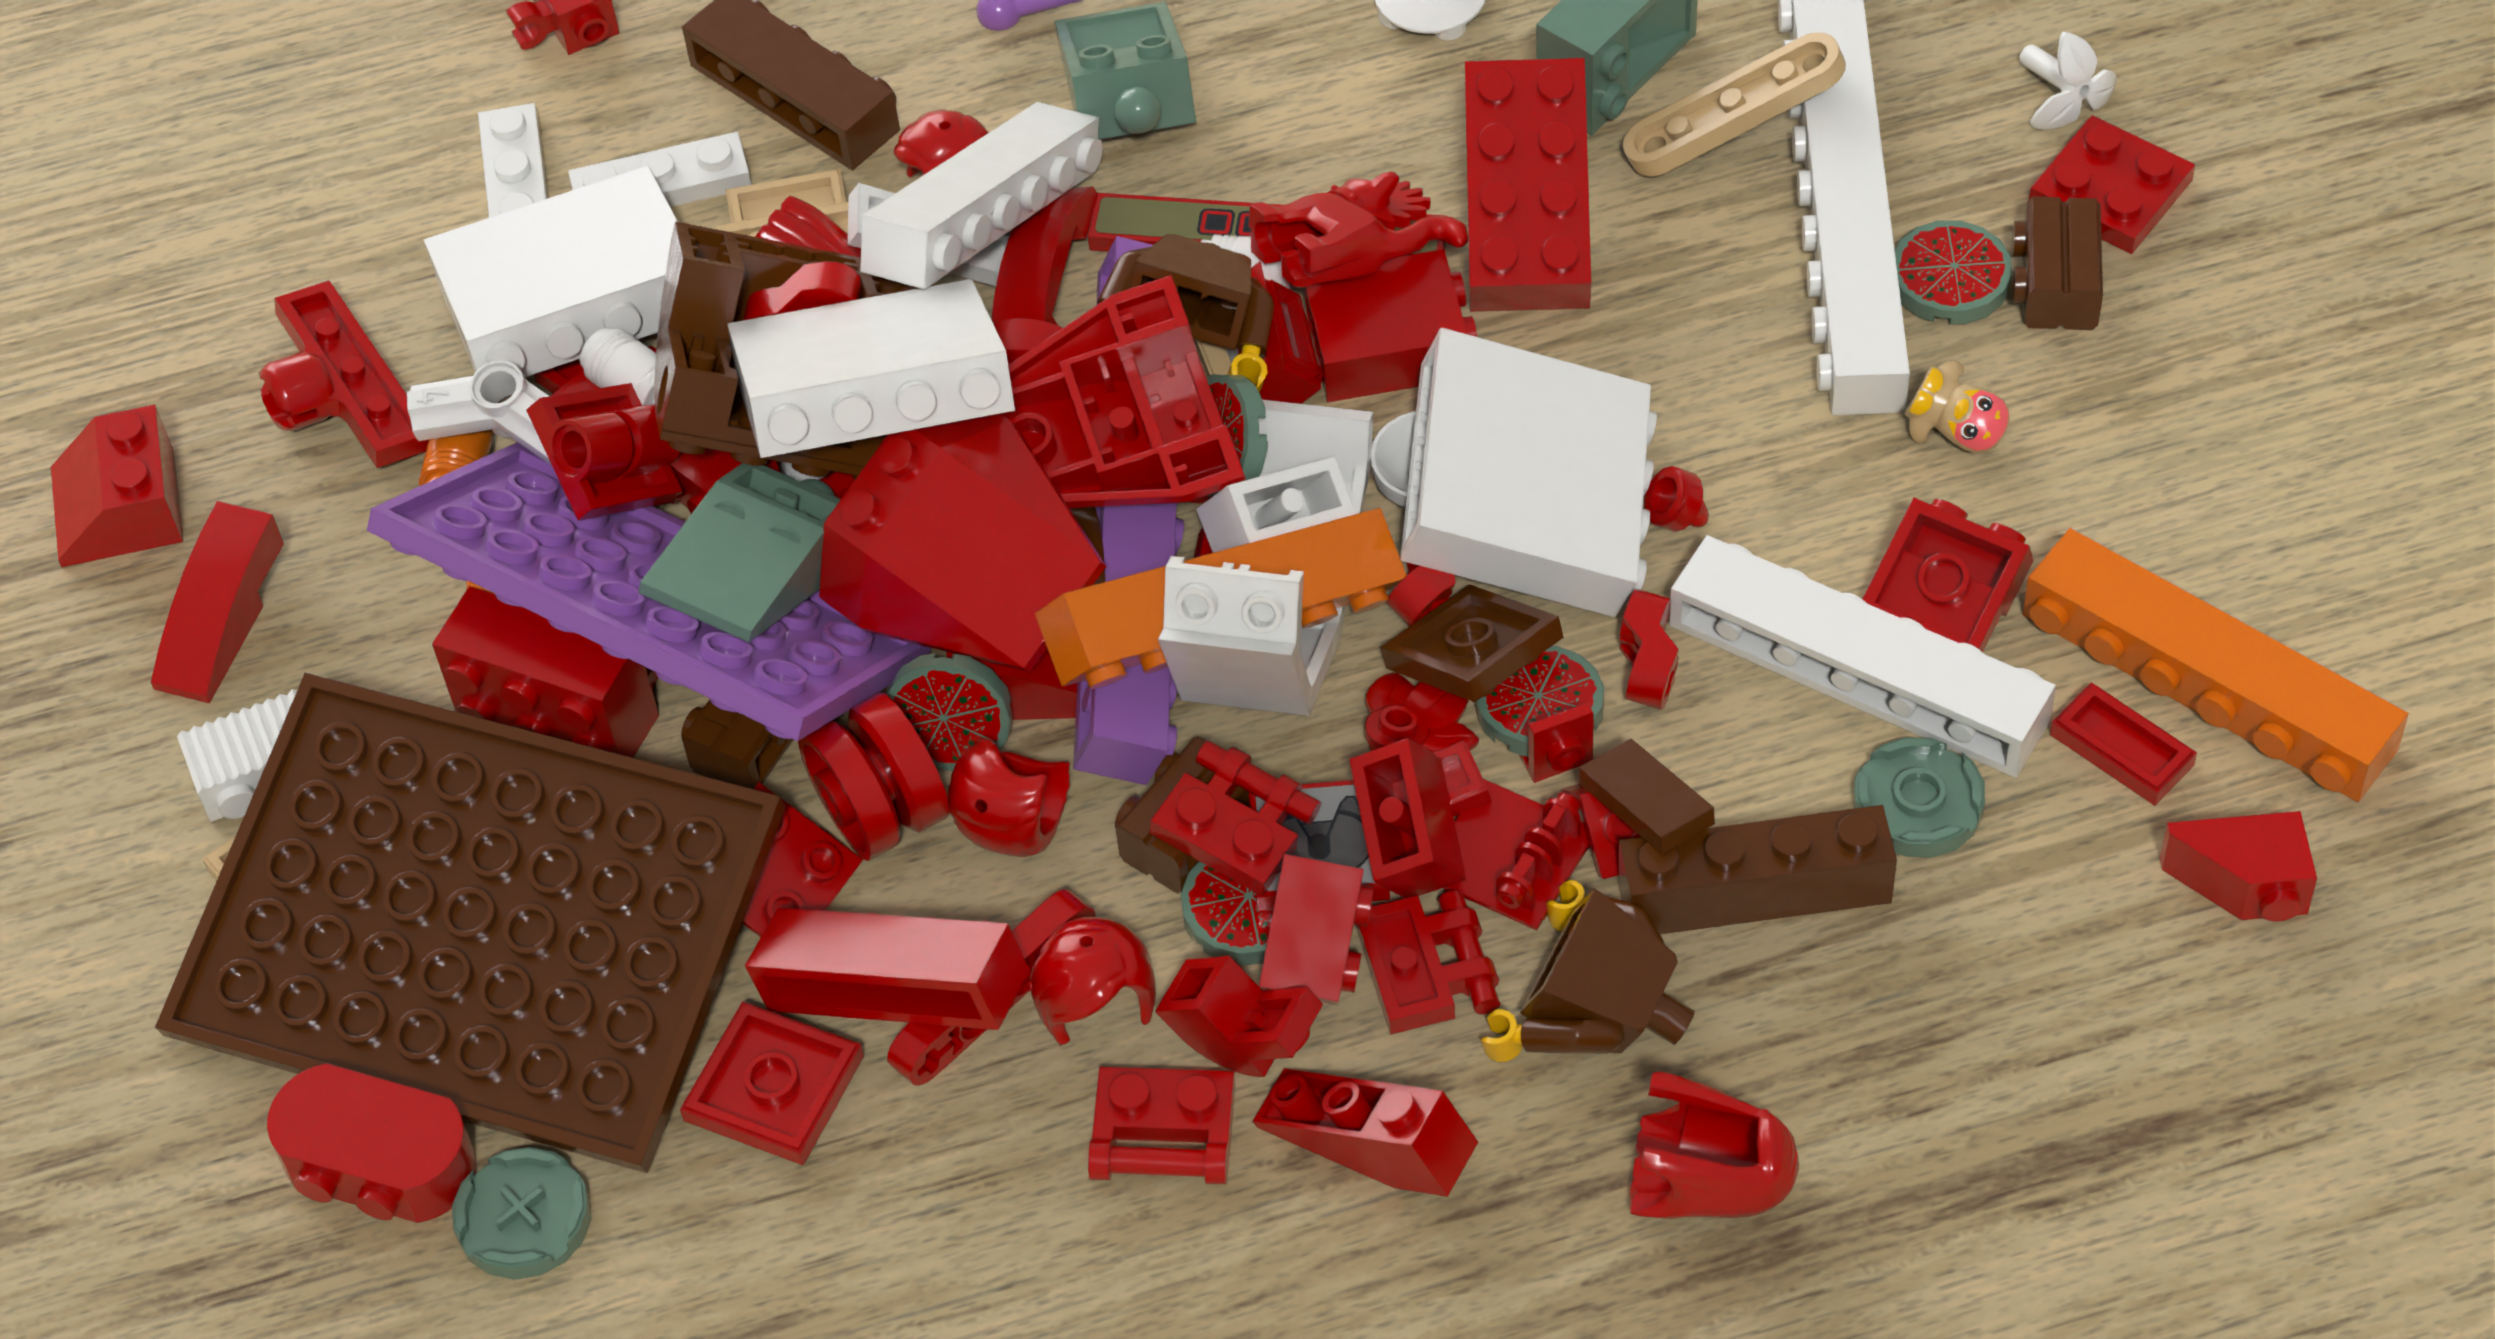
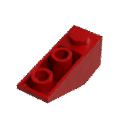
[1252,1069,1479,1197]

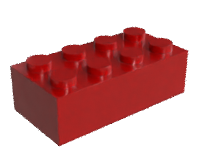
[1465,58,1592,312]

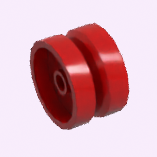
[798,692,950,861]

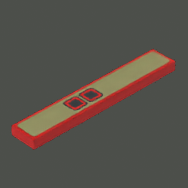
[1088,193,1447,256]

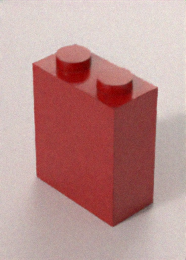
[1303,249,1478,403]

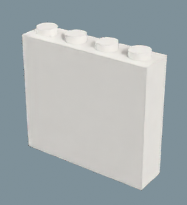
[424,166,678,377]
[727,279,1015,458]
[1400,327,1657,617]

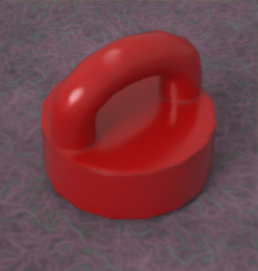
[1644,466,1709,532]

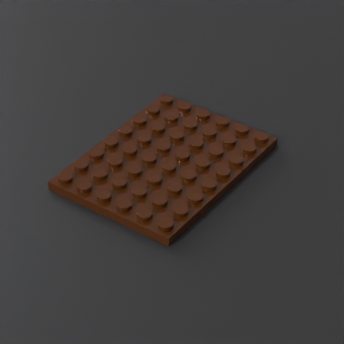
[155,673,786,1174]

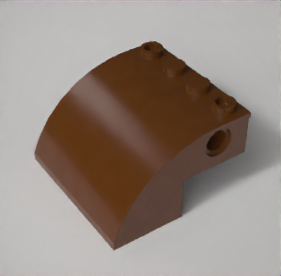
[654,221,918,480]

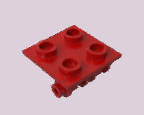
[1443,779,1590,931]
[742,782,863,937]

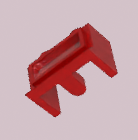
[1236,261,1323,404]

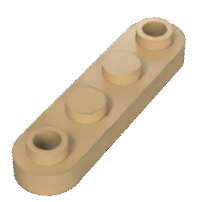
[1623,33,1846,176]

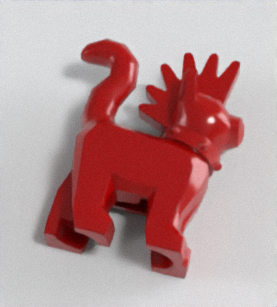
[1249,172,1468,287]

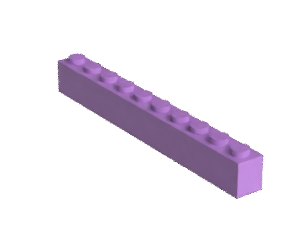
[1073,236,1184,785]

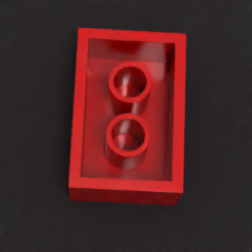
[432,586,659,758]

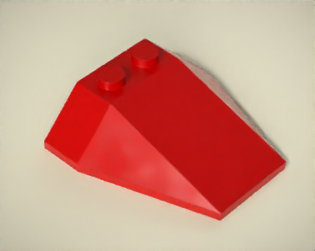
[1000,275,1246,508]
[819,414,1107,672]

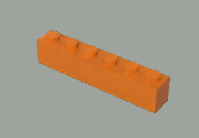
[1035,508,1407,689]
[2022,528,2409,803]

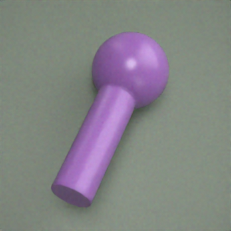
[976,0,1082,31]

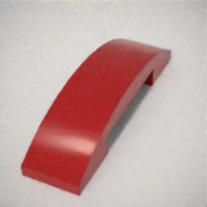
[991,186,1098,326]

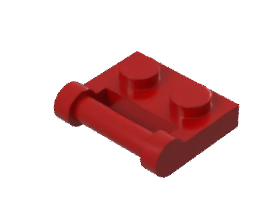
[1088,1067,1236,1185]

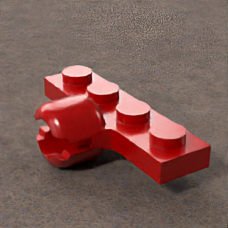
[259,280,429,468]

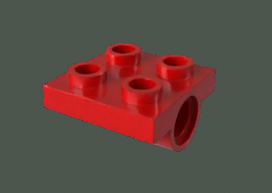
[526,383,683,521]

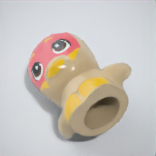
[1904,360,2010,453]

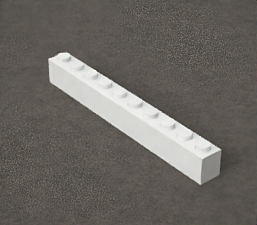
[1778,0,1910,415]

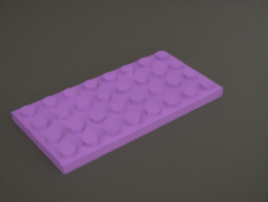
[367,442,931,741]

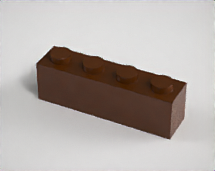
[682,0,900,171]
[1618,805,1897,935]

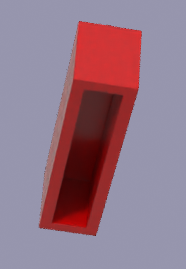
[745,908,1030,1030]

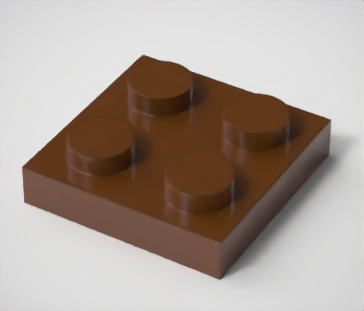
[1381,584,1564,702]

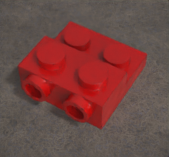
[1863,497,2033,652]

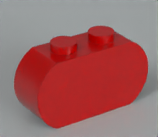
[267,1064,476,1223]

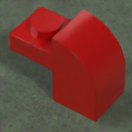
[1155,956,1324,1077]

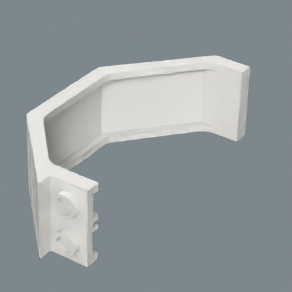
[1158,400,1374,716]

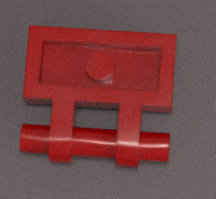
[1150,740,1322,896]
[1355,890,1501,1035]

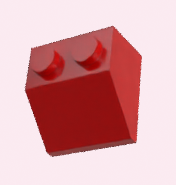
[51,404,183,567]

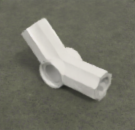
[407,360,552,466]

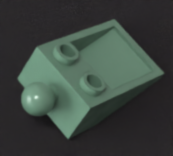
[1536,0,1697,136]
[1054,1,1196,139]
[638,463,841,642]

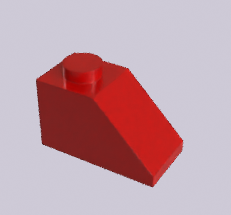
[2160,811,2317,922]

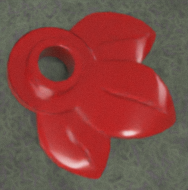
[1364,673,1479,753]

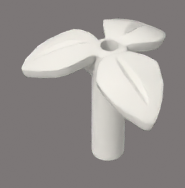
[2020,32,2117,130]

